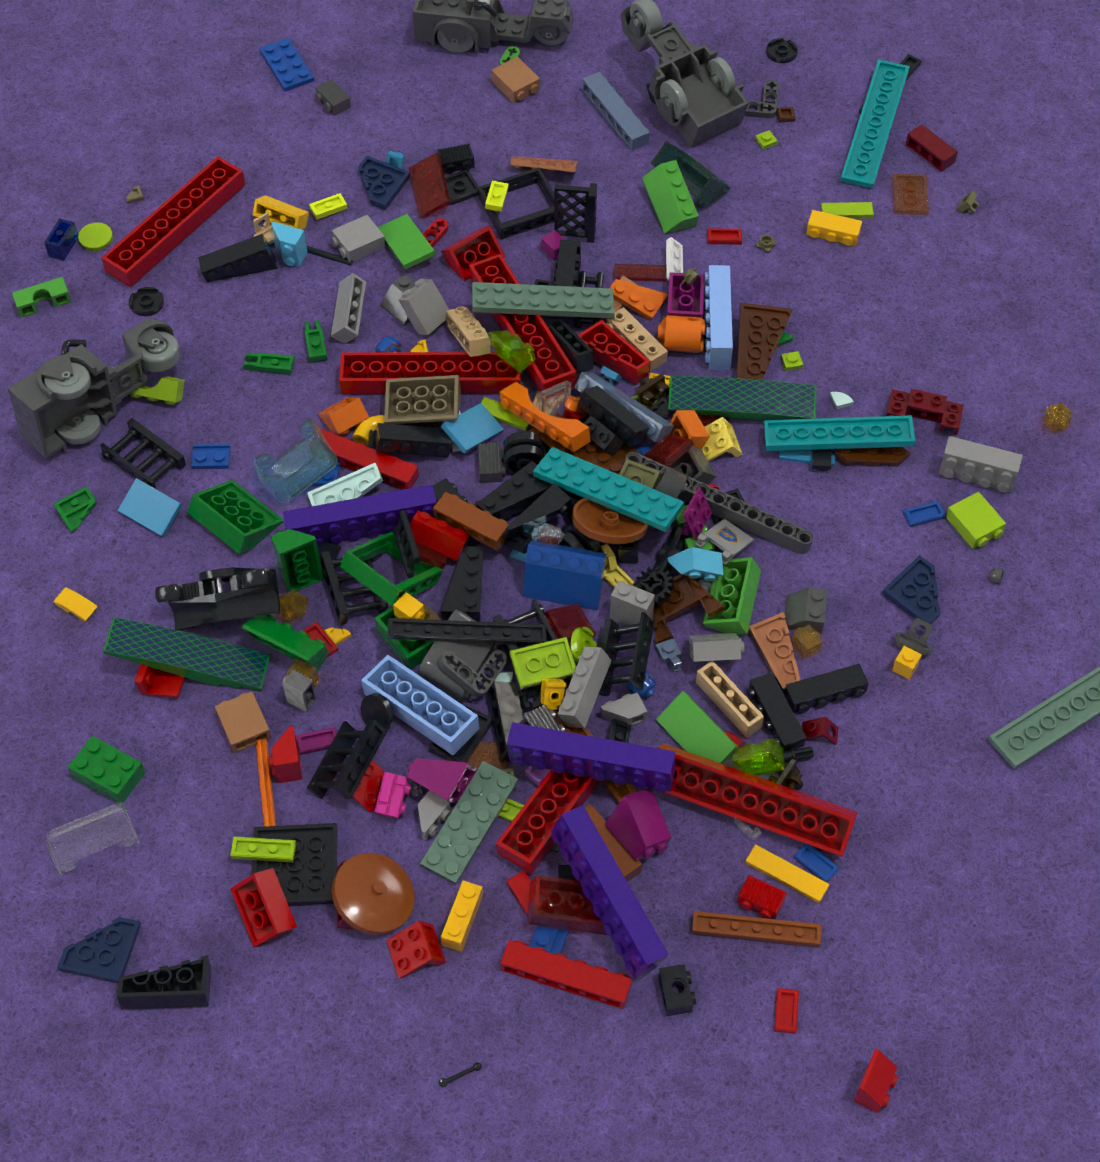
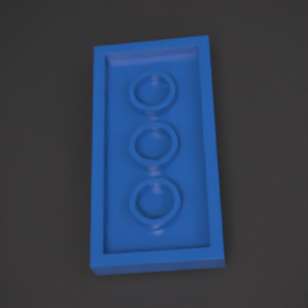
[259,38,314,92]

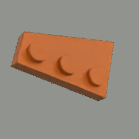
[610,279,668,321]

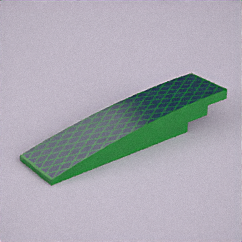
[668,376,817,422]
[103,617,270,692]

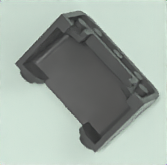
[419,609,501,704]

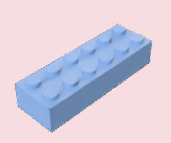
[704,265,733,370]
[361,655,479,755]

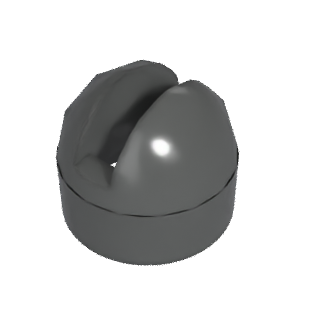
[989,568,1004,584]

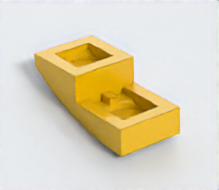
[53,587,98,622]

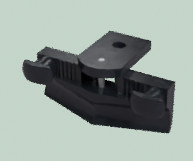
[155,567,280,630]

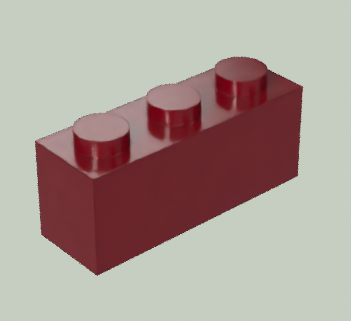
[906,124,958,172]

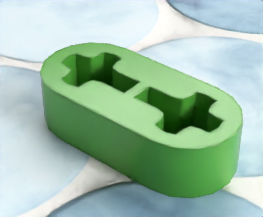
[500,46,520,65]

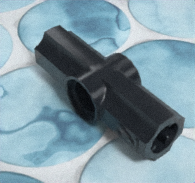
[652,527,688,581]

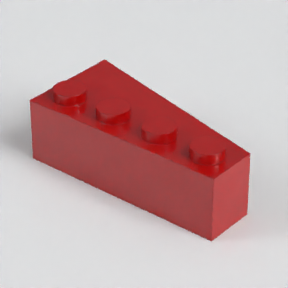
[578,320,650,384]

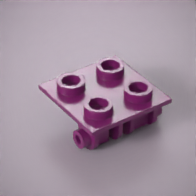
[682,487,712,540]

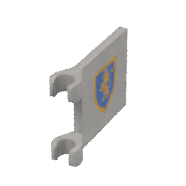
[695,519,754,565]

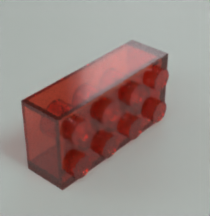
[528,875,607,935]

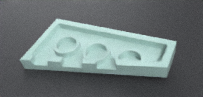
[307,463,383,506]

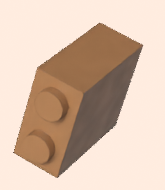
[491,56,540,103]
[215,691,271,753]

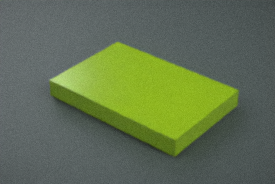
[509,637,576,689]

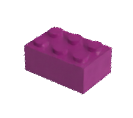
[667,272,705,319]

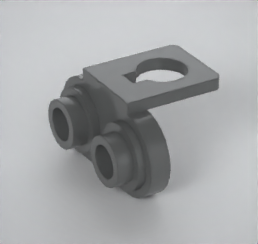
[894,618,933,658]

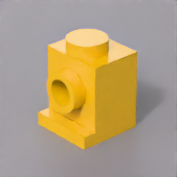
[540,678,566,710]

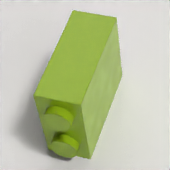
[946,491,1006,549]

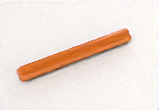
[256,739,276,826]

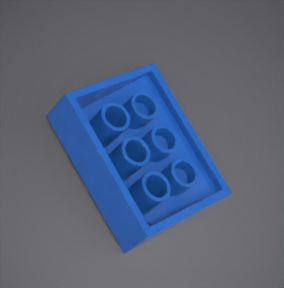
[523,540,607,610]

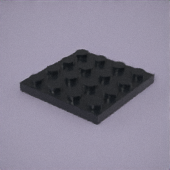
[252,823,338,906]

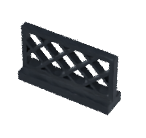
[554,183,597,243]

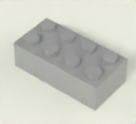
[938,436,1023,493]

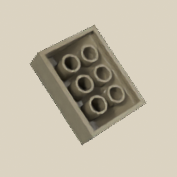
[384,375,461,424]

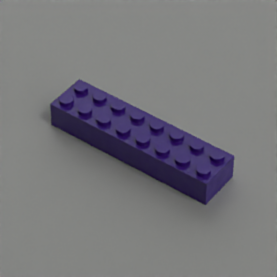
[283,484,437,547]
[507,722,676,792]
[551,805,669,979]

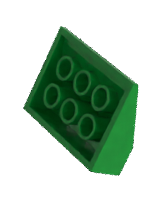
[187,480,284,554]

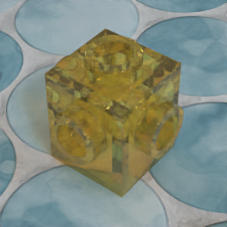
[1043,402,1073,434]
[277,590,309,621]

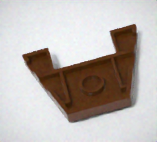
[653,574,725,644]

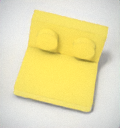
[702,417,743,462]

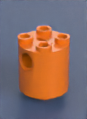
[657,315,705,353]

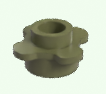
[756,235,776,252]
[682,267,699,285]

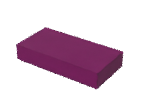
[296,727,337,755]

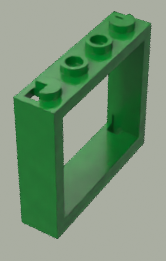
[340,532,443,606]

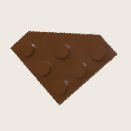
[832,447,910,467]

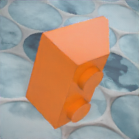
[318,397,369,435]
[665,410,710,457]

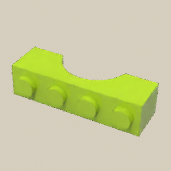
[112,366,185,405]

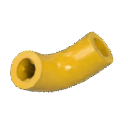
[352,415,399,446]

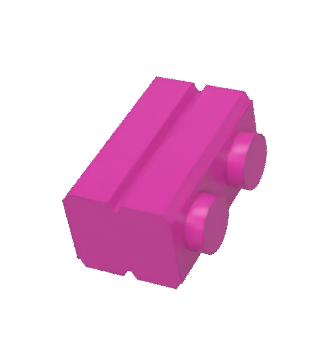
[374,772,411,819]

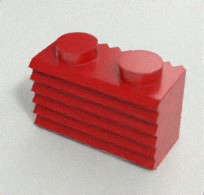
[737,875,787,919]

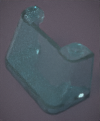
[253,417,338,503]

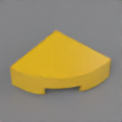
[411,339,428,352]
[324,627,351,646]

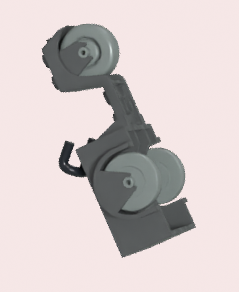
[413,0,574,53]
[621,0,749,148]
[8,318,180,458]

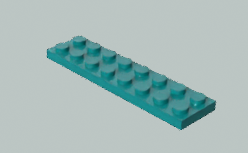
[764,415,915,451]
[533,447,684,532]

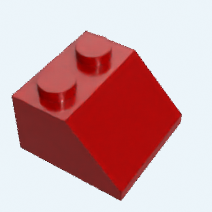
[269,726,303,783]
[854,1048,898,1113]

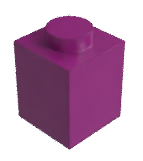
[541,230,565,261]

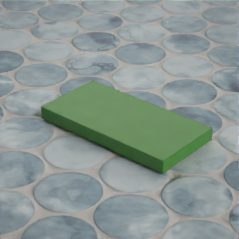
[378,214,436,270]
[656,691,738,764]

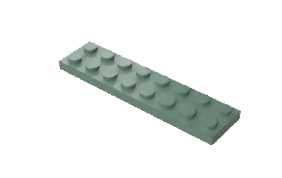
[472,282,615,318]
[988,666,1100,770]

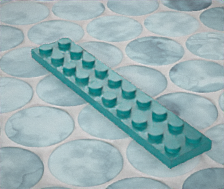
[840,59,910,189]

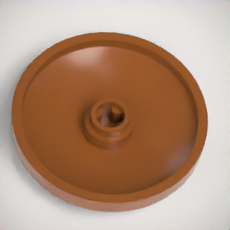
[572,498,648,544]
[332,853,415,935]

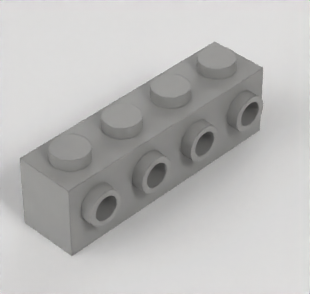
[331,273,366,344]
[558,646,611,728]

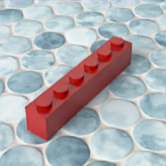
[310,429,419,490]
[500,940,632,1010]

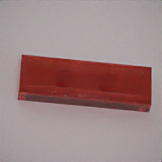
[614,263,667,282]

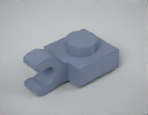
[656,638,681,673]

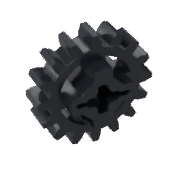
[633,566,675,606]

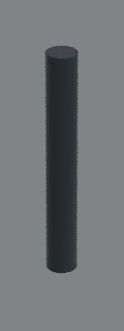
[306,245,353,266]

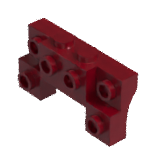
[886,389,964,435]

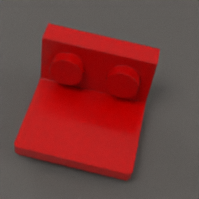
[134,664,185,698]
[352,760,384,812]
[386,920,446,978]

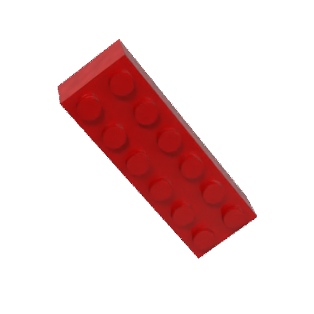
[496,769,600,875]

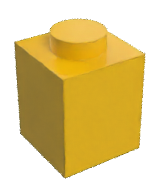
[393,592,425,619]
[892,646,922,680]

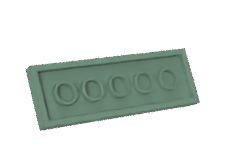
[420,761,519,885]

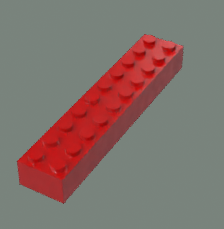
[101,156,245,287]
[469,254,576,398]
[339,352,521,394]
[653,743,858,857]

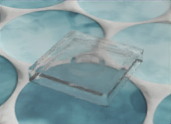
[539,381,571,416]

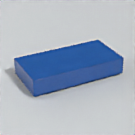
[903,501,946,527]
[794,844,839,883]

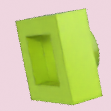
[755,130,778,150]
[781,351,803,371]

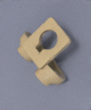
[253,213,274,245]

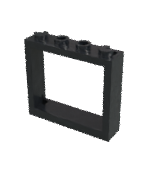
[478,167,564,240]

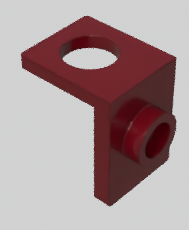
[802,717,838,745]

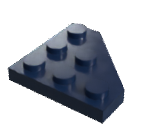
[358,156,410,210]
[882,555,941,624]
[57,917,141,983]

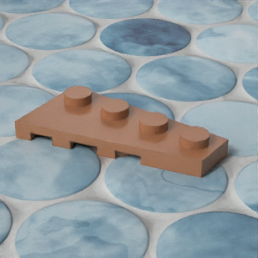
[510,156,578,172]
[749,612,800,693]

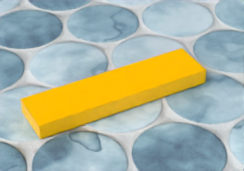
[745,844,830,903]

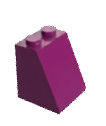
[407,758,478,804]
[605,788,672,861]

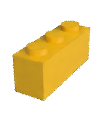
[252,195,309,230]
[806,210,862,246]
[441,881,483,952]

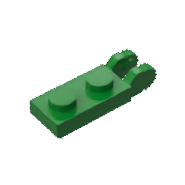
[304,320,328,362]
[243,353,295,374]

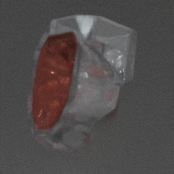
[532,523,564,545]

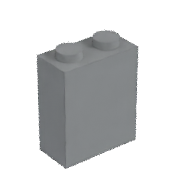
[331,215,385,262]
[398,278,449,335]
[610,581,655,626]
[689,633,744,662]

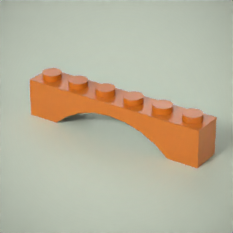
[500,382,591,452]

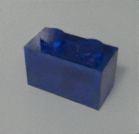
[44,218,78,261]

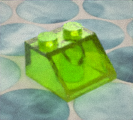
[488,330,536,373]
[732,739,785,776]

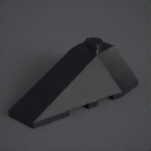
[502,484,571,539]

